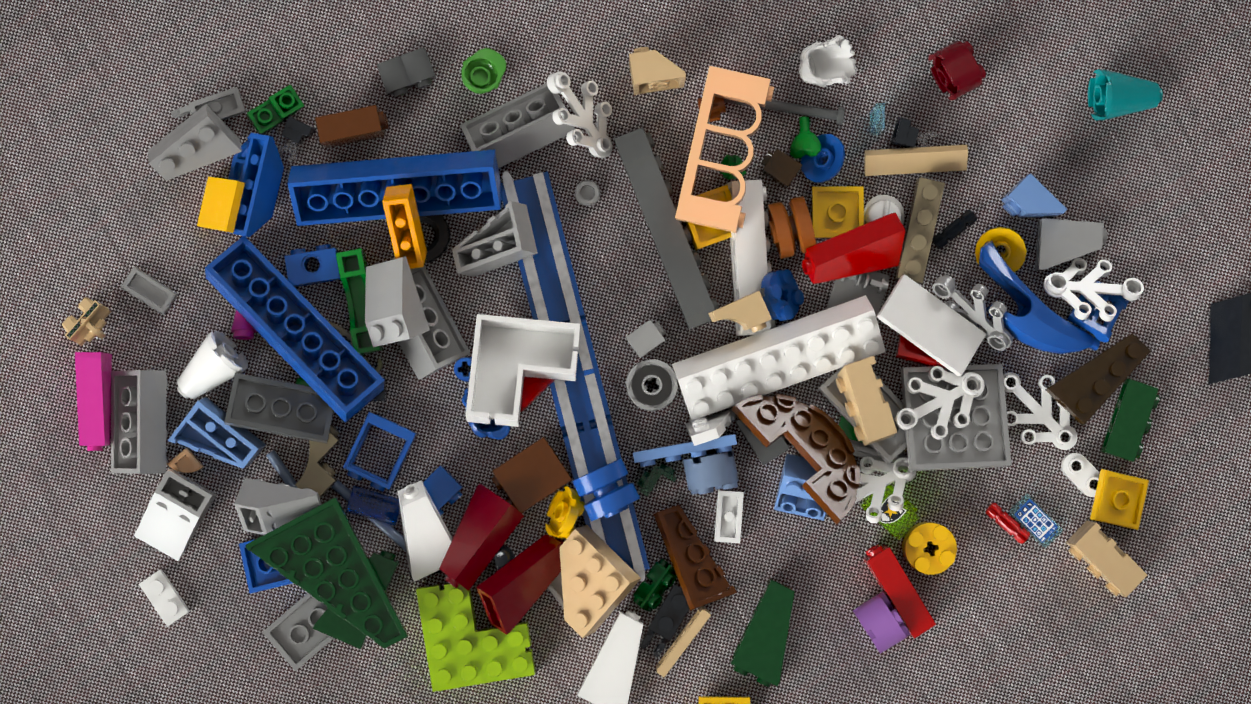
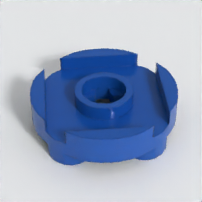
[761,269,804,321]

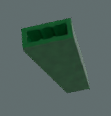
[313,550,400,649]

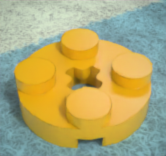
[545,486,585,539]

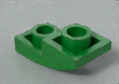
[246,85,304,135]

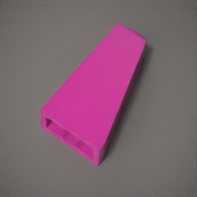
[75,352,112,451]

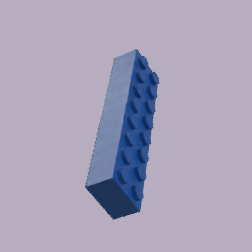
[287,149,502,226]
[205,236,385,423]

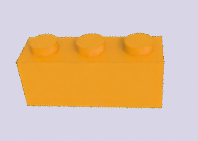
[382,184,427,269]

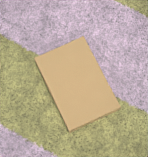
[656,606,711,677]

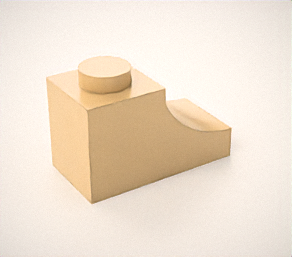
[708,291,772,333]

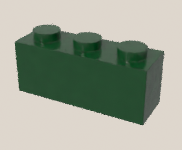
[1100,379,1160,462]

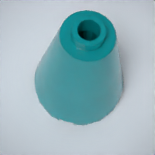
[1088,69,1163,121]

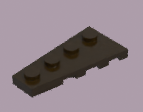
[1045,333,1151,425]

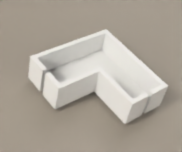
[465,314,581,427]

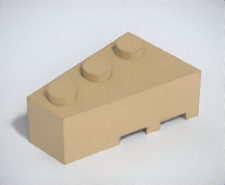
[836,356,897,446]
[1066,520,1147,597]

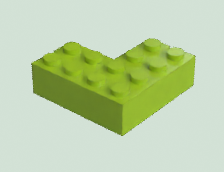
[416,583,536,692]

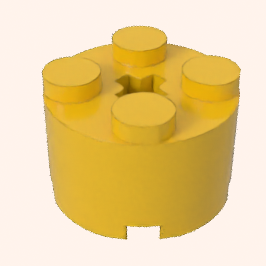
[902,522,957,575]

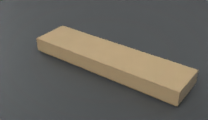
[864,145,968,176]

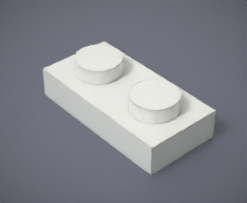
[714,490,744,543]
[139,569,190,627]

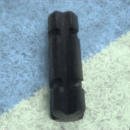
[932,210,977,249]

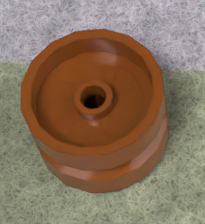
[767,196,816,259]

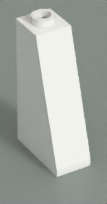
[398,480,453,582]
[577,610,643,704]

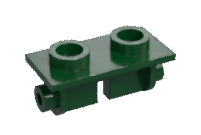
[632,558,677,612]

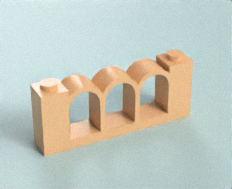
[675,66,774,233]

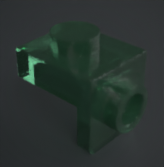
[637,463,677,496]

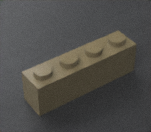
[894,177,945,285]

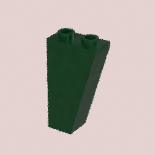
[730,579,795,688]

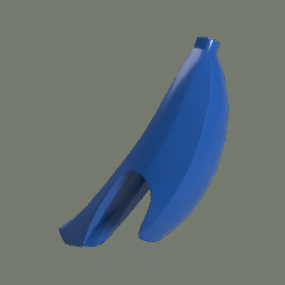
[979,240,1100,354]

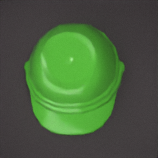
[461,48,506,94]

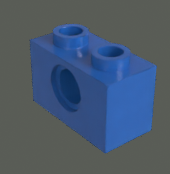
[284,244,341,287]

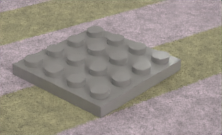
[900,364,1012,471]

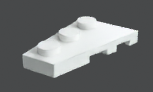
[685,408,737,446]

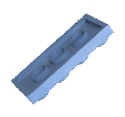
[633,434,737,467]

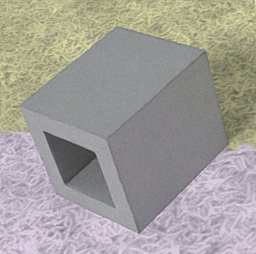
[625,320,666,359]

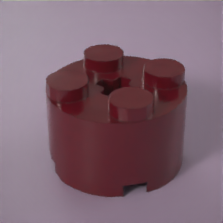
[928,41,986,101]

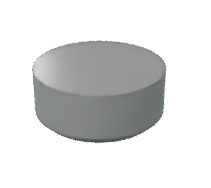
[575,180,600,206]

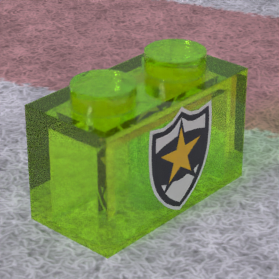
[859,484,920,540]

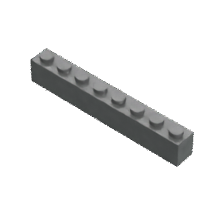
[614,127,719,330]

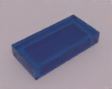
[346,486,400,526]

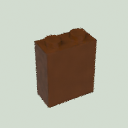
[315,105,389,148]
[491,437,572,513]

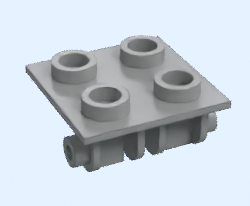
[826,271,890,319]

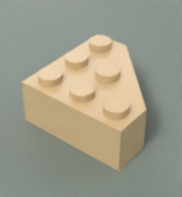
[560,525,641,638]

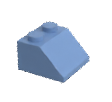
[1001,173,1067,218]

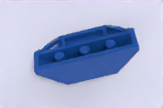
[227,133,284,237]

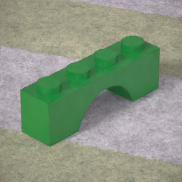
[336,248,383,355]

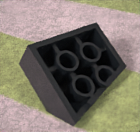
[1208,292,1251,385]

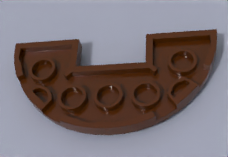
[732,394,860,524]

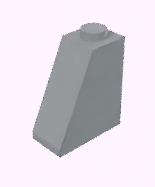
[1035,218,1107,271]

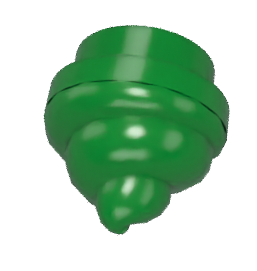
[719,155,746,180]

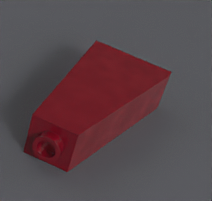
[439,483,524,591]
[476,534,563,635]

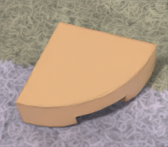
[167,447,204,473]

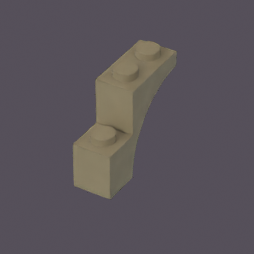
[295,424,341,499]

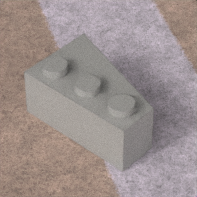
[148,104,242,181]
[452,201,538,277]

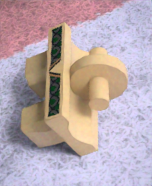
[62,297,112,346]

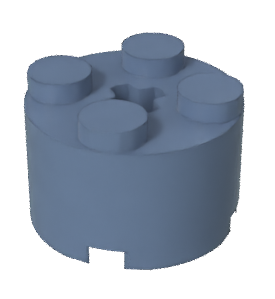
[683,450,739,495]

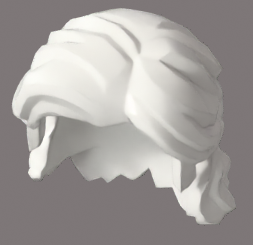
[799,35,857,87]

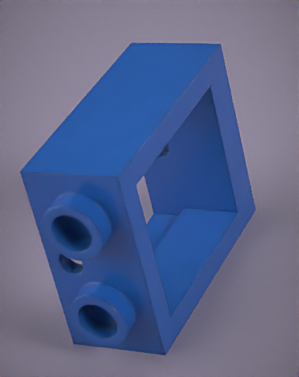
[343,412,418,492]

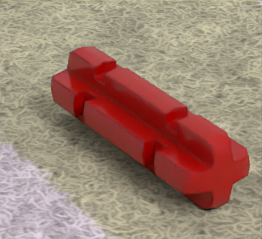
[985,503,1030,544]

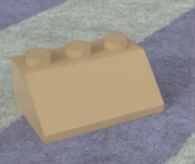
[629,47,686,95]

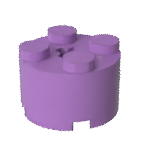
[853,591,910,654]

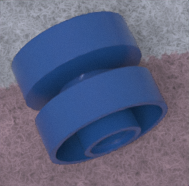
[572,458,640,521]

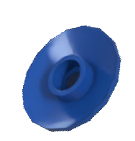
[801,134,845,183]

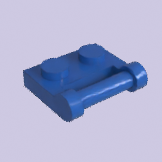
[1067,280,1129,342]

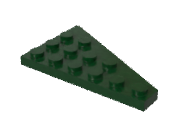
[245,497,408,649]

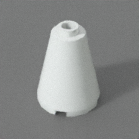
[177,331,248,399]

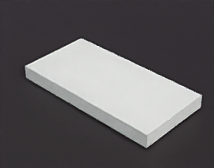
[877,274,986,377]

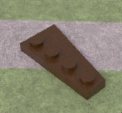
[653,505,738,611]

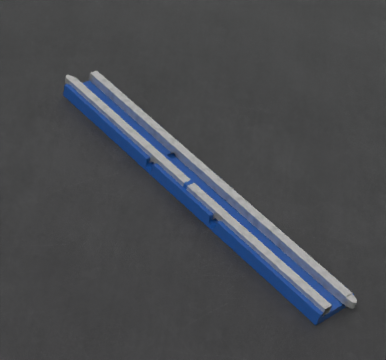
[501,171,650,582]

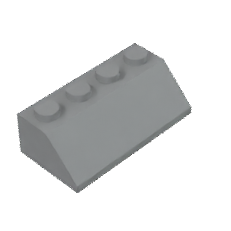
[460,83,575,169]
[398,266,471,380]
[111,370,168,474]

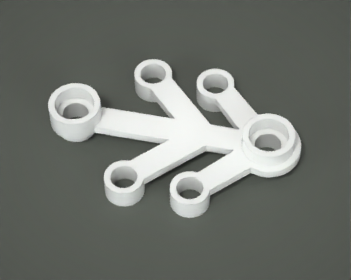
[547,71,612,158]
[1043,258,1144,322]
[895,366,985,440]
[1003,372,1077,450]
[855,456,916,523]

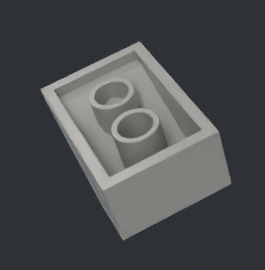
[365,256,430,347]

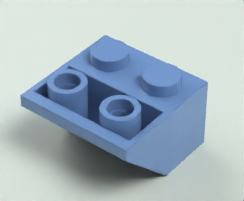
[774,454,826,521]

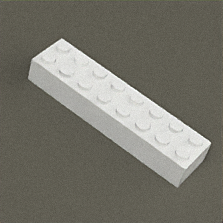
[672,295,886,420]

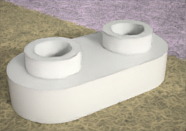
[1061,453,1100,497]

